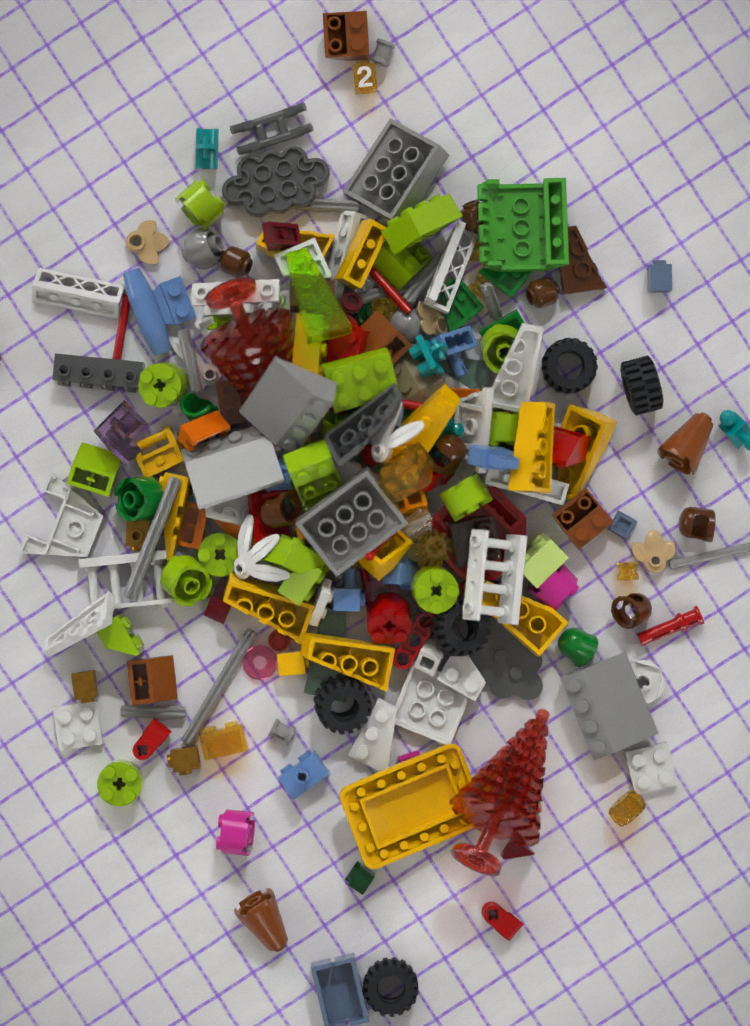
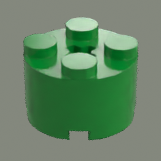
[115,476,164,522]

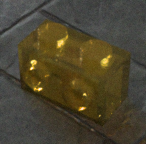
[199,720,249,761]

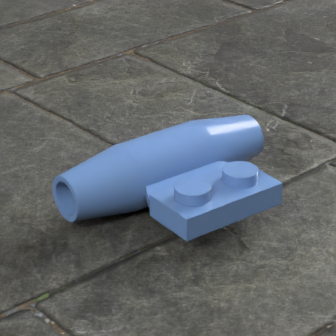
[123,268,196,356]

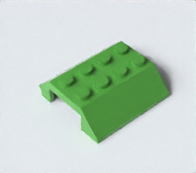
[477,178,569,272]

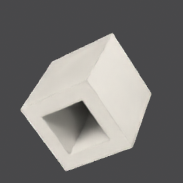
[413,637,445,676]

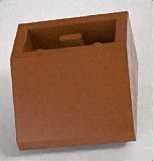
[323,11,370,61]
[360,310,412,364]
[551,488,613,550]
[127,655,178,705]

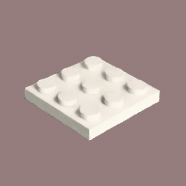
[395,660,469,745]

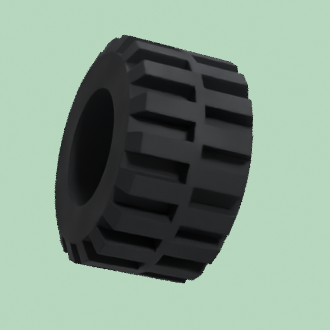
[541,338,598,394]
[620,355,664,416]
[430,600,491,657]
[313,674,372,735]
[363,957,419,1017]

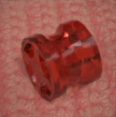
[268,629,291,651]

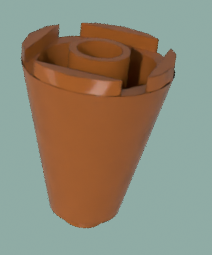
[657,412,713,475]
[234,888,288,952]

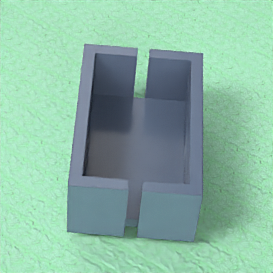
[311,953,369,1026]

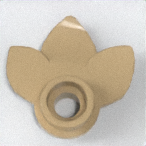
[126,220,170,264]
[417,298,448,337]
[631,529,676,573]

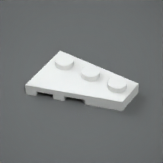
[348,698,398,771]

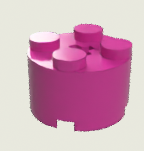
[527,564,579,611]
[216,809,255,856]

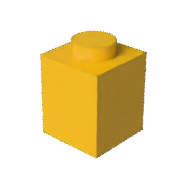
[277,651,310,676]

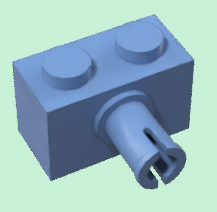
[429,326,478,379]
[333,566,365,611]
[278,751,330,800]

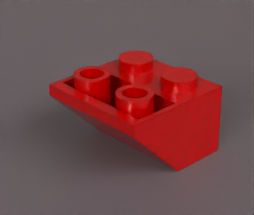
[552,426,590,468]

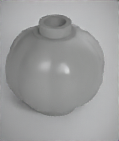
[182,228,224,270]
[387,306,426,344]

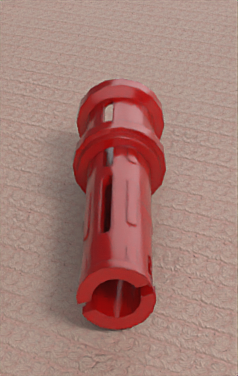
[637,605,705,646]

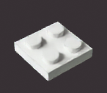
[53,700,104,751]
[624,741,678,795]

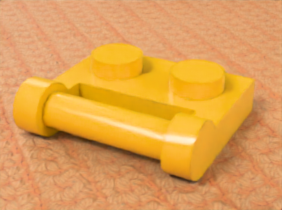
[129,425,184,477]

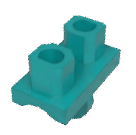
[195,128,219,169]
[409,334,448,378]

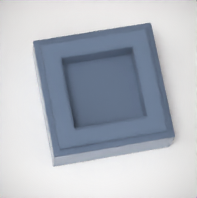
[607,510,637,540]

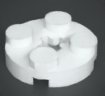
[631,660,665,704]

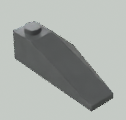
[323,383,404,467]

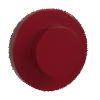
[340,292,362,314]

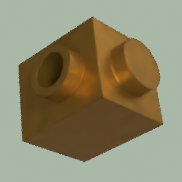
[125,521,151,551]
[71,670,99,704]
[167,745,201,776]

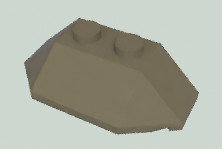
[393,344,445,413]

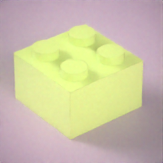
[523,533,569,588]

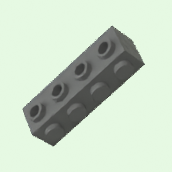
[52,353,145,393]

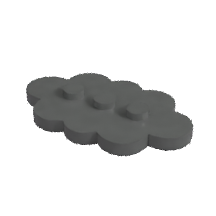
[222,146,330,217]
[459,616,543,700]

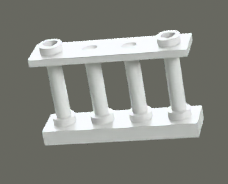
[192,279,290,317]
[462,529,527,625]
[78,550,174,609]

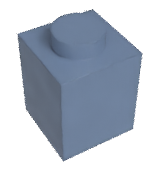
[647,260,672,293]

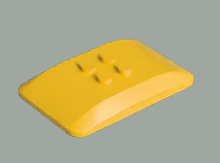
[339,744,485,869]

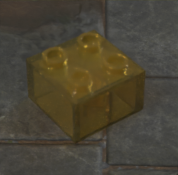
[378,441,434,504]

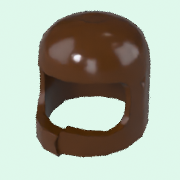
[424,434,466,475]
[260,490,302,529]
[678,507,716,542]
[611,593,652,629]

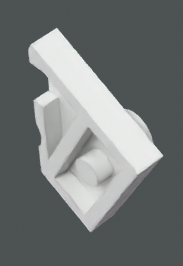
[436,655,486,702]

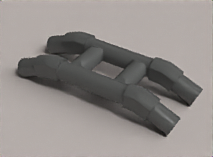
[230,102,314,155]

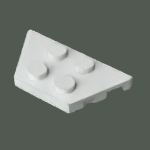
[454,387,494,473]

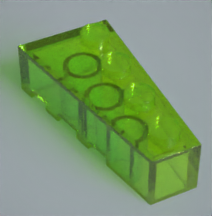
[285,248,352,344]

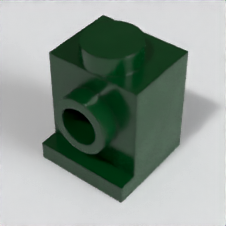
[345,861,375,895]

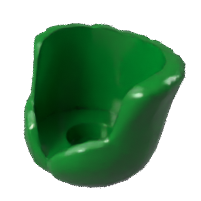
[180,393,219,421]
[557,628,599,667]

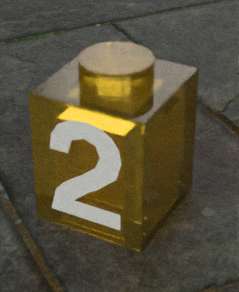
[353,60,377,95]

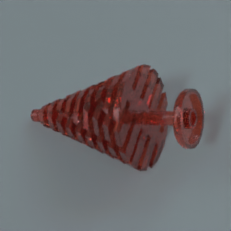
[200,277,293,401]
[449,709,550,876]

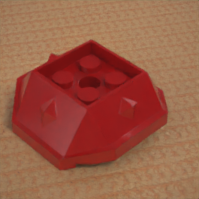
[432,486,527,580]

